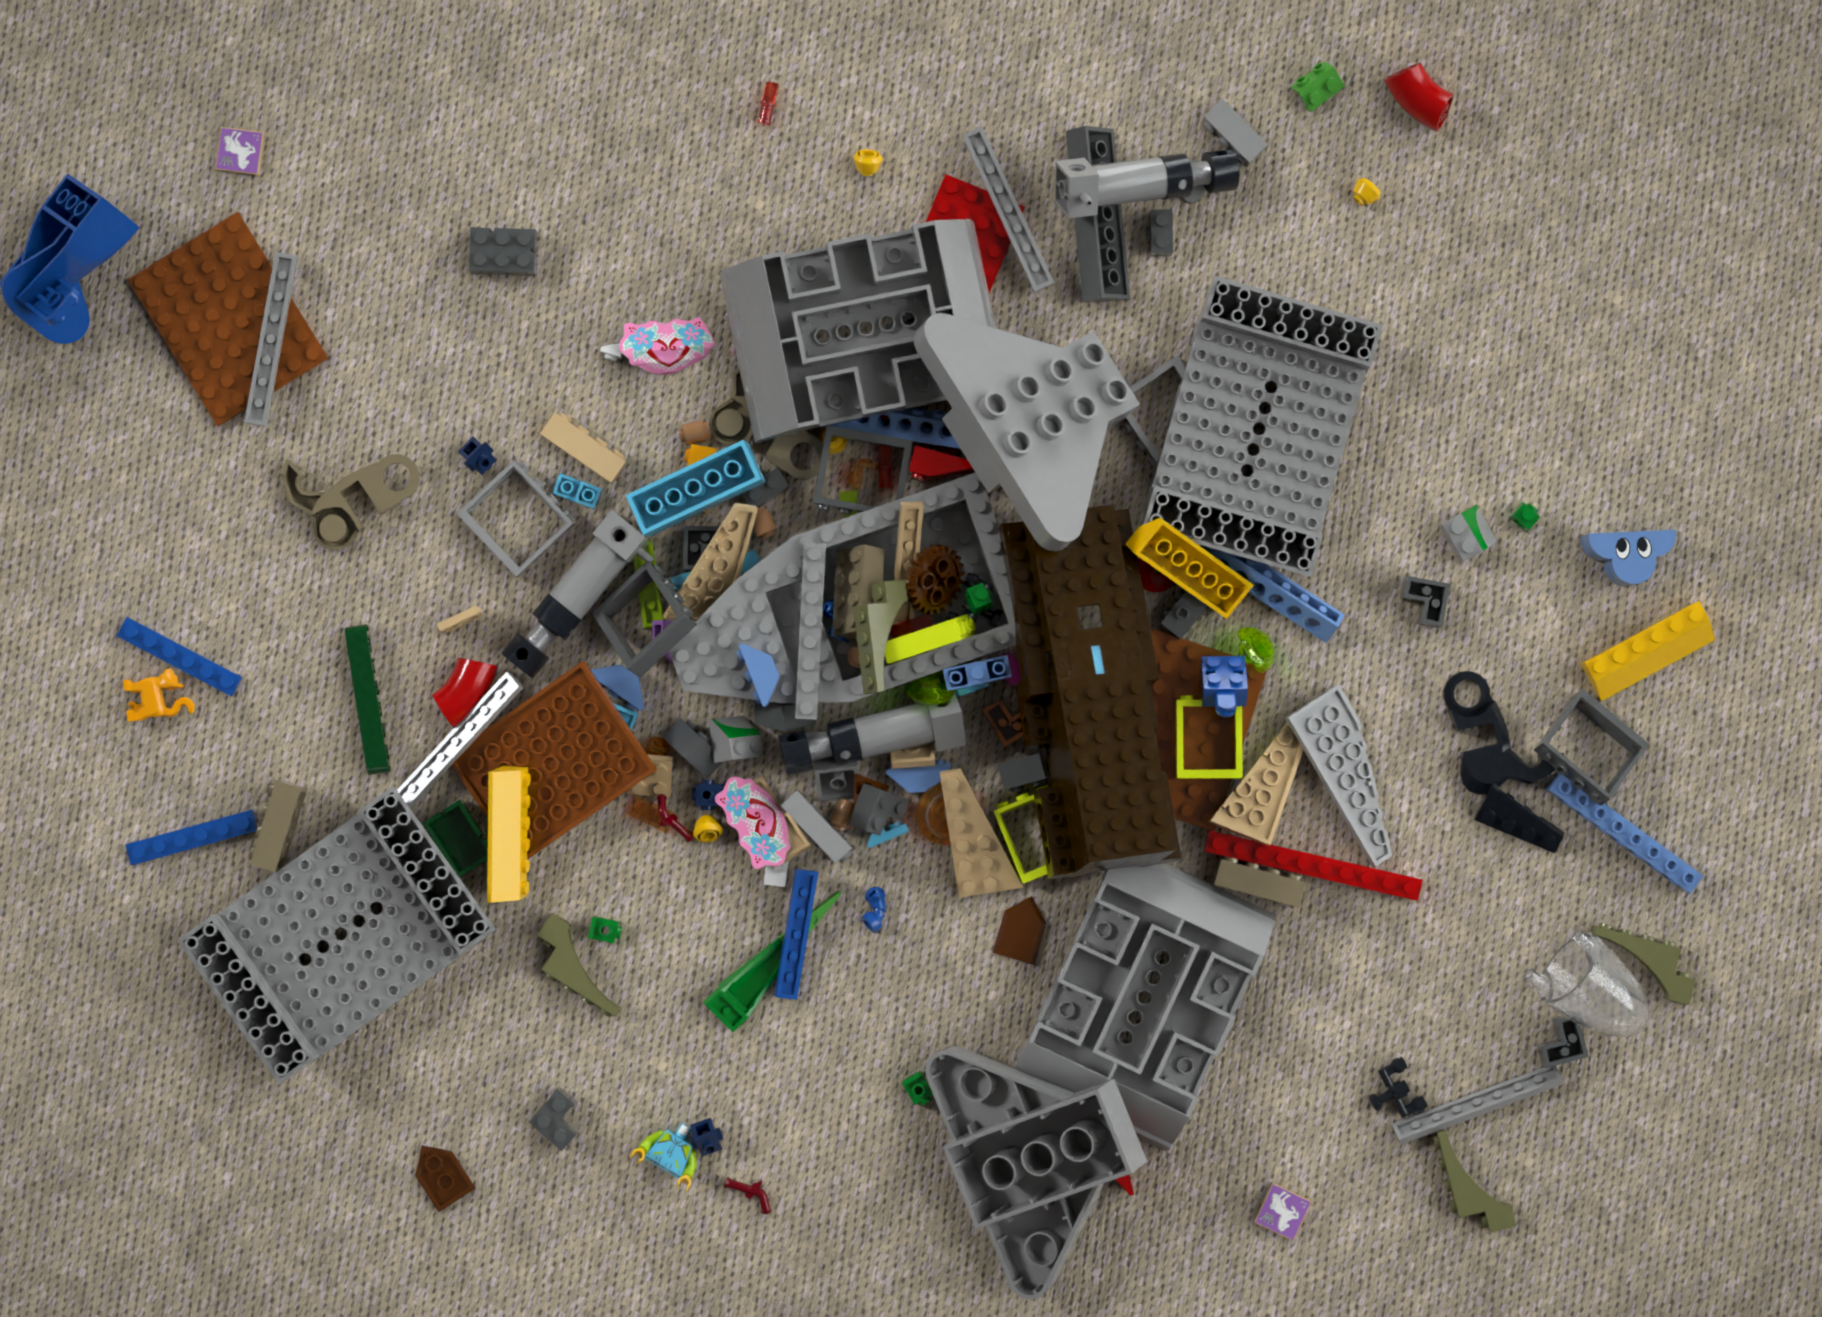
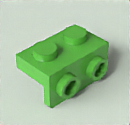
[1291,62,1345,112]

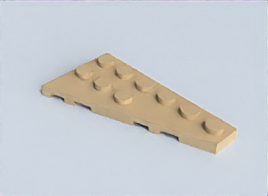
[663,503,758,622]
[1209,723,1303,846]
[940,768,1024,898]

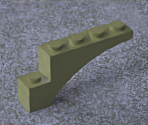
[853,580,908,694]
[537,913,621,1017]
[1591,923,1696,1005]
[1432,1129,1516,1233]

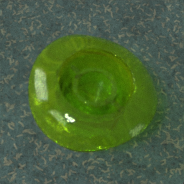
[1237,627,1275,673]
[906,670,955,705]

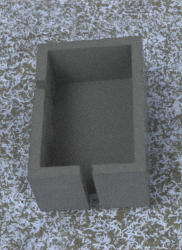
[469,227,538,276]

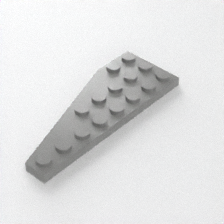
[1285,684,1392,867]

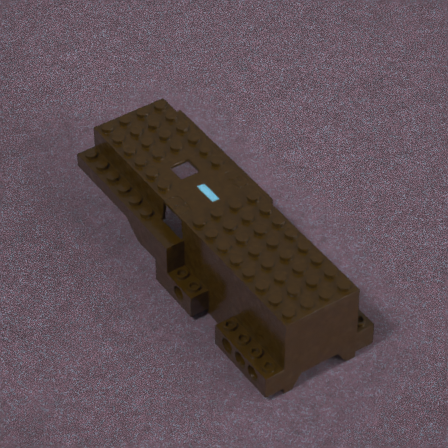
[999,505,1182,880]

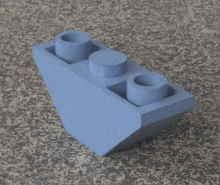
[736,643,780,707]
[943,655,1012,691]
[591,665,645,712]
[886,759,951,793]

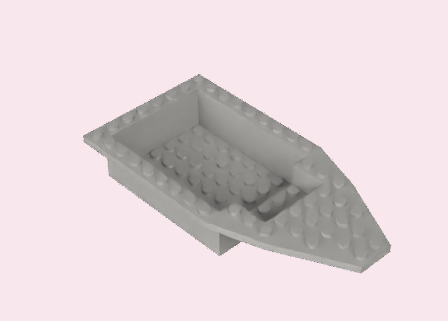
[669,472,1015,703]

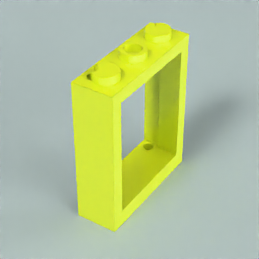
[885,614,976,664]
[1175,695,1243,779]
[993,784,1049,884]

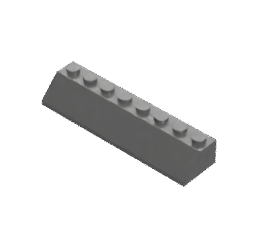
[1066,126,1130,303]

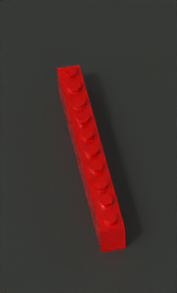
[1203,830,1423,901]

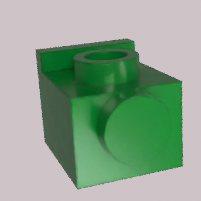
[1509,502,1540,532]
[965,583,994,615]
[588,916,622,943]
[901,1070,933,1106]

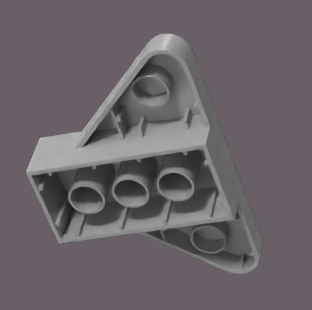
[914,313,1140,551]
[925,1046,1147,1300]

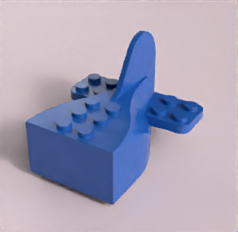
[0,173,140,344]

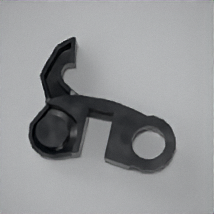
[1443,671,1564,795]

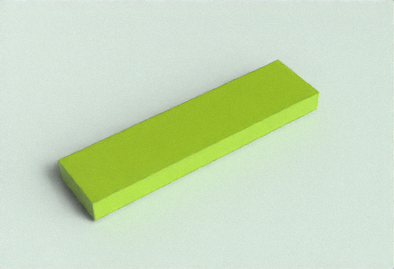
[633,540,665,629]

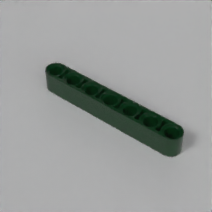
[345,624,391,775]

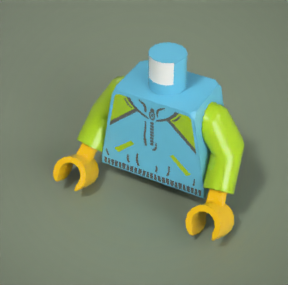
[629,1123,697,1191]

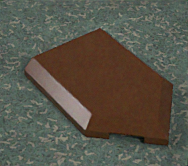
[992,896,1046,965]
[415,1145,476,1212]

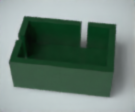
[423,799,488,878]

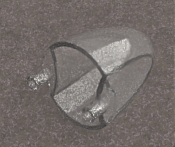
[1524,930,1649,1037]

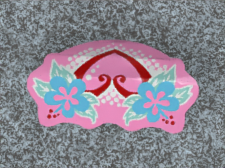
[619,317,715,375]
[715,777,791,869]

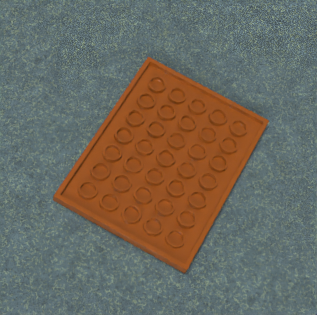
[127,212,329,427]
[1150,628,1268,831]
[452,661,657,860]

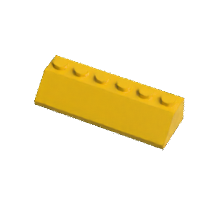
[1126,517,1254,619]
[1580,601,1715,701]
[487,766,531,903]

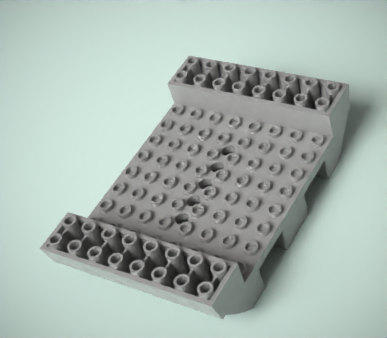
[719,219,996,443]
[1142,276,1383,577]
[177,786,496,1084]
[1013,863,1276,1151]

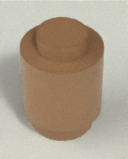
[678,420,711,446]
[753,506,777,540]
[847,646,860,668]
[830,799,854,833]

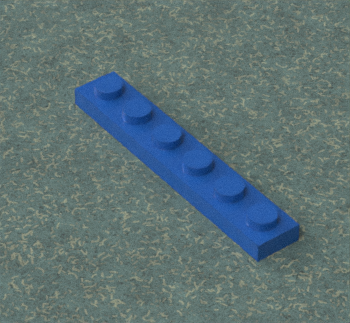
[116,617,243,696]
[125,810,258,865]
[774,868,819,1000]

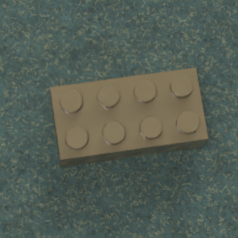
[832,544,884,640]
[248,780,308,872]
[1211,856,1306,908]

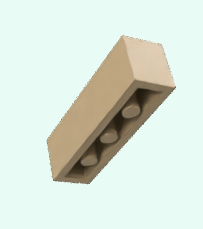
[540,412,627,485]

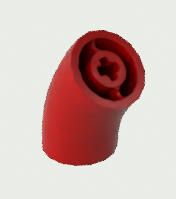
[1384,62,1454,132]
[432,658,498,728]

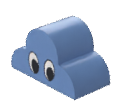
[1581,530,1676,587]

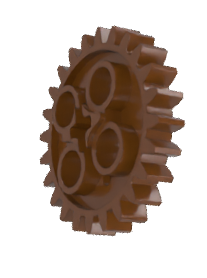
[905,544,965,615]

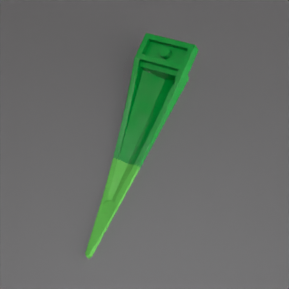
[703,891,841,1032]

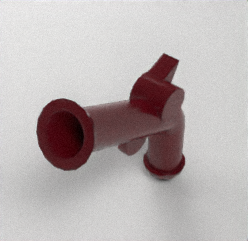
[656,794,694,843]
[724,1176,771,1215]

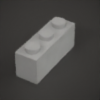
[1202,99,1268,166]

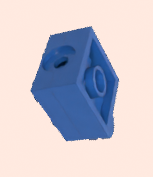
[1200,656,1248,717]

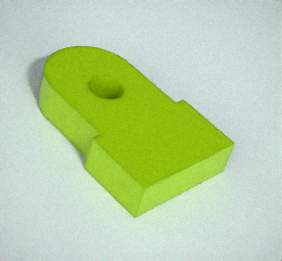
[840,490,858,517]

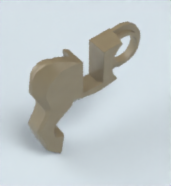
[709,367,823,480]
[282,454,420,550]

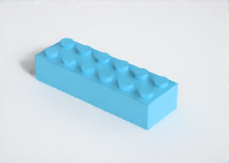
[626,440,766,537]

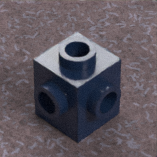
[458,436,497,475]
[692,780,723,810]
[690,1118,724,1157]

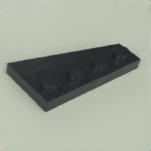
[1474,782,1564,853]

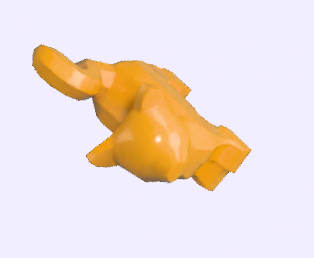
[123,668,195,722]

